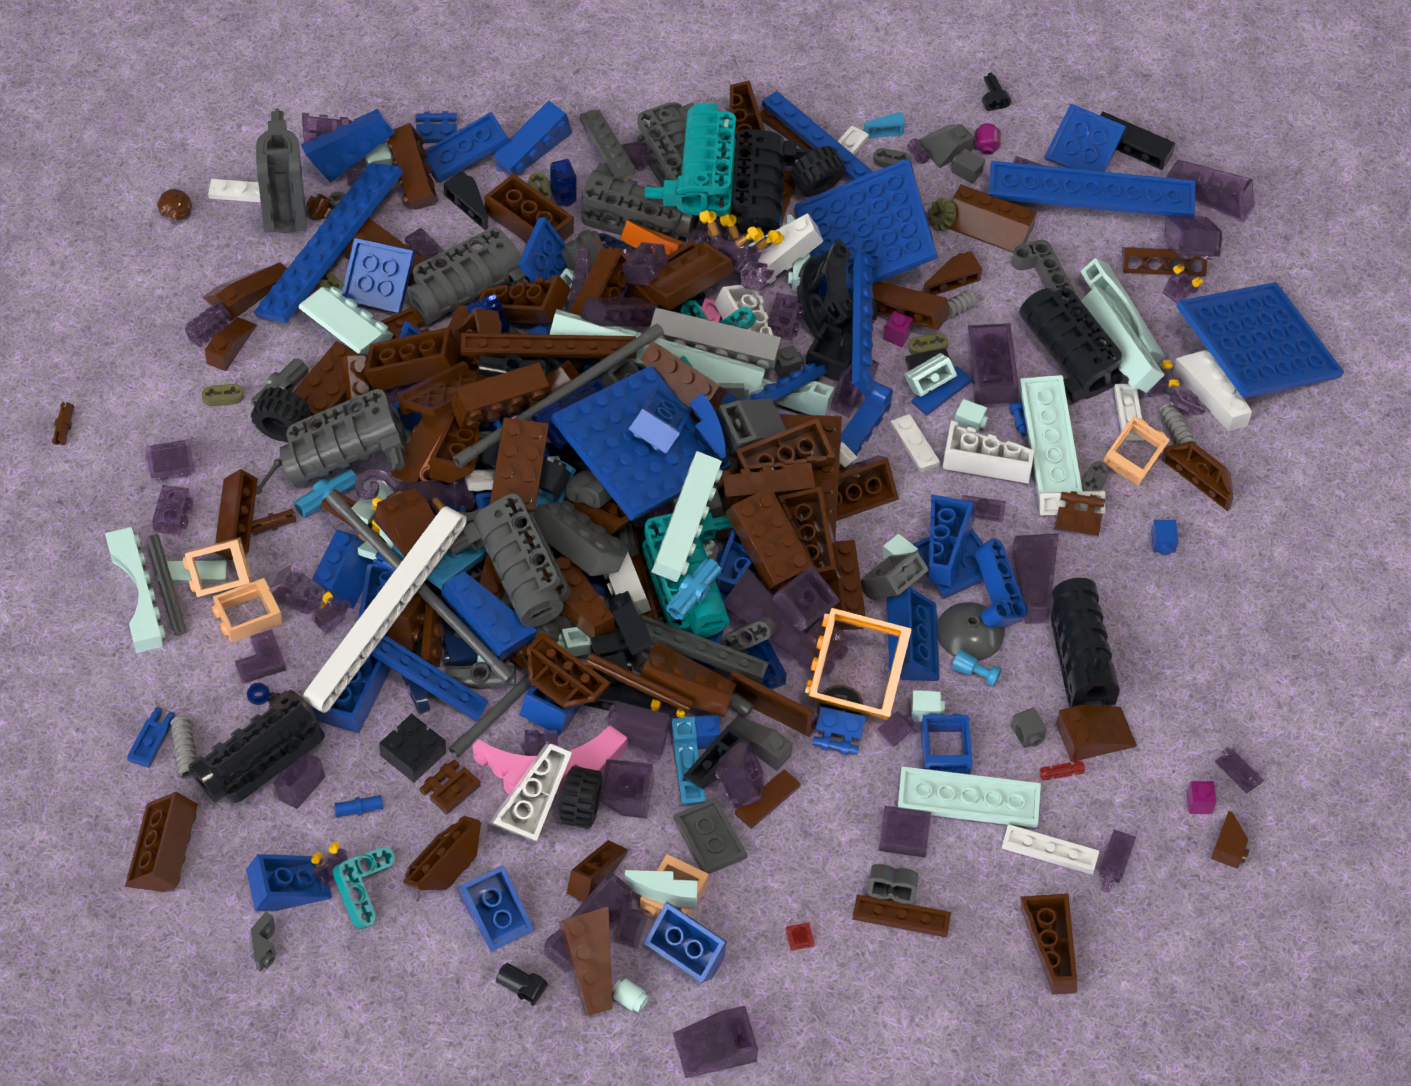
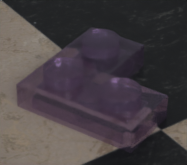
[235,629,286,684]

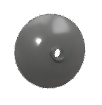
[937,602,1004,661]

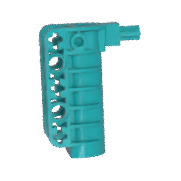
[645,103,736,216]
[642,512,733,638]

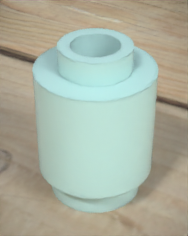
[612,978,649,1013]

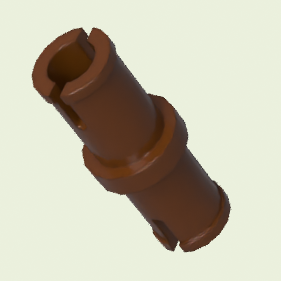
[52,402,75,445]
[251,508,296,535]

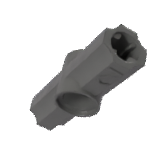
[251,358,309,406]
[445,662,517,689]

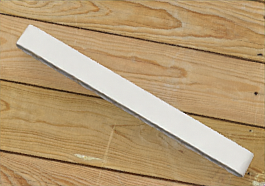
[303,506,467,713]

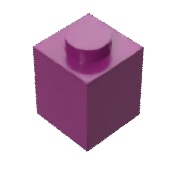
[883,311,913,347]
[1187,781,1217,814]

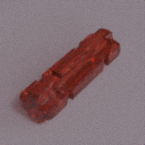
[1039,761,1085,781]

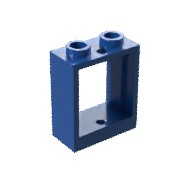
[921,714,973,775]

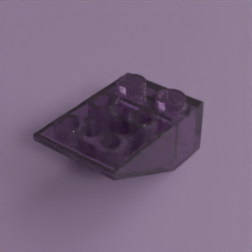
[673,1006,758,1078]

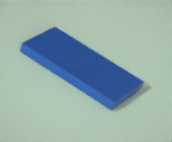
[425,112,510,183]

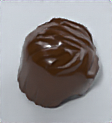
[157,189,192,221]

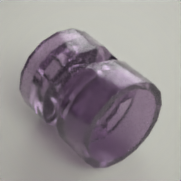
[525,729,558,756]

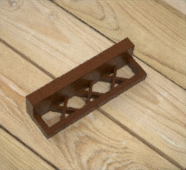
[1122,247,1208,276]

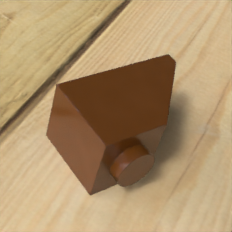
[1211,811,1250,869]

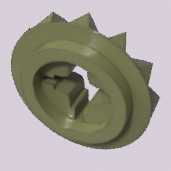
[927,198,956,231]

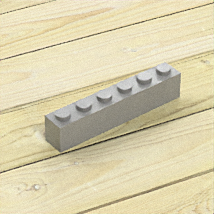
[650,308,781,369]

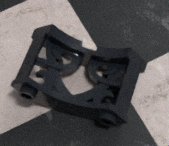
[797,239,853,339]

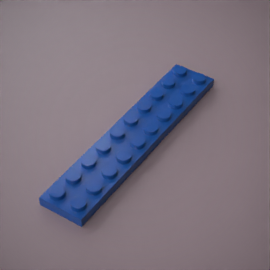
[989,161,1195,219]
[254,163,403,323]

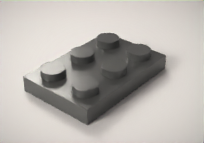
[673,798,747,874]

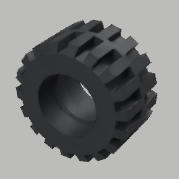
[790,146,847,197]
[251,387,312,443]
[560,766,603,829]

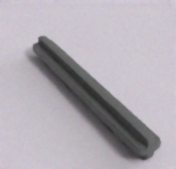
[147,534,187,636]

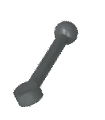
[256,459,282,494]

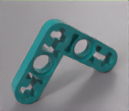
[681,300,756,329]
[333,847,395,929]

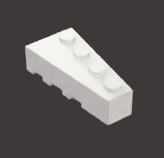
[734,213,823,293]
[714,282,773,366]
[1173,350,1252,432]
[943,420,1034,484]
[489,744,572,841]

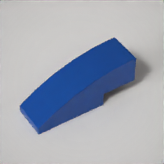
[689,393,728,465]

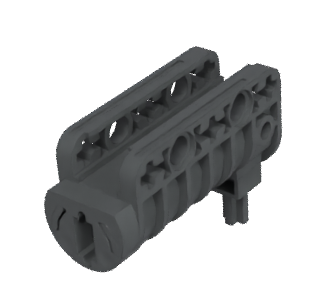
[637,102,723,201]

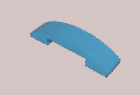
[671,717,706,805]

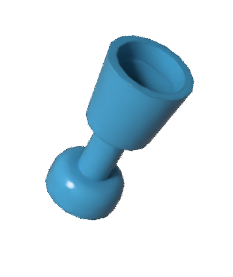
[951,649,1002,687]

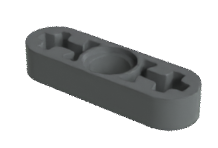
[720,617,776,651]

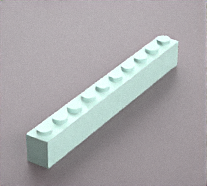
[549,309,765,396]

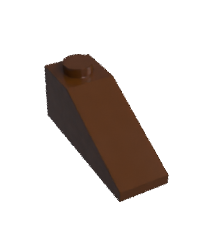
[923,251,982,295]
[205,317,257,371]
[567,840,628,903]

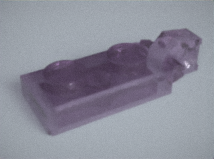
[1099,829,1136,893]

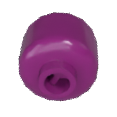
[975,123,1001,155]

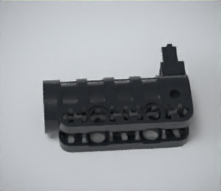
[731,129,813,242]
[1019,288,1122,404]
[1051,578,1120,708]
[188,690,325,803]

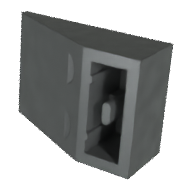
[716,399,786,456]

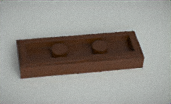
[735,769,801,829]

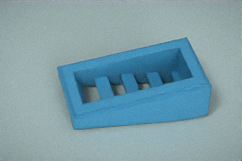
[863,112,905,138]

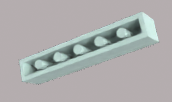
[1081,287,1164,393]
[651,451,723,582]

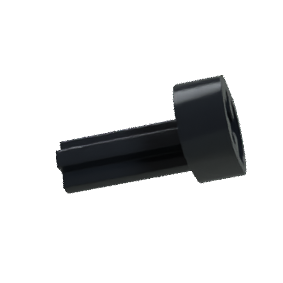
[982,72,1011,111]

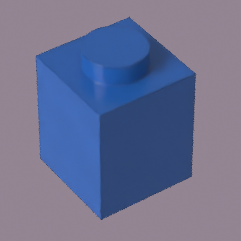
[1151,519,1178,555]
[695,715,721,750]

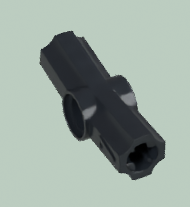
[478,355,546,376]

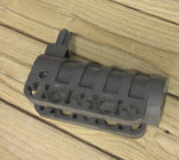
[256,108,307,233]
[582,162,699,240]
[406,228,532,326]
[280,389,408,488]
[450,494,571,627]

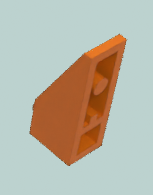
[620,220,685,260]

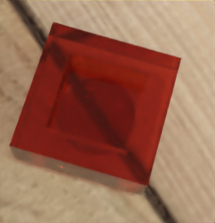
[785,923,815,951]

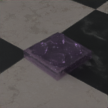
[879,806,931,858]

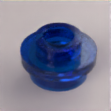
[247,682,270,705]

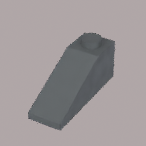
[729,716,793,771]

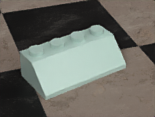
[298,287,394,355]

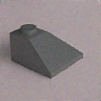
[916,124,974,168]

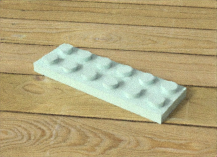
[1019,375,1083,499]
[897,767,1041,828]

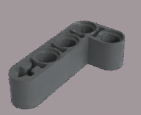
[1011,240,1076,305]

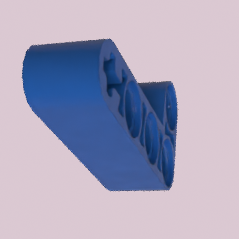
[841,380,893,456]
[975,538,1027,628]

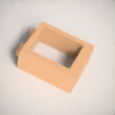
[1103,416,1170,486]
[183,537,252,597]
[211,578,282,643]
[640,854,709,918]

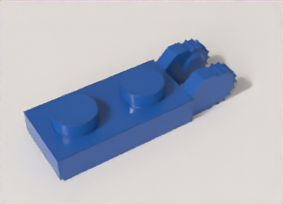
[127,707,175,768]

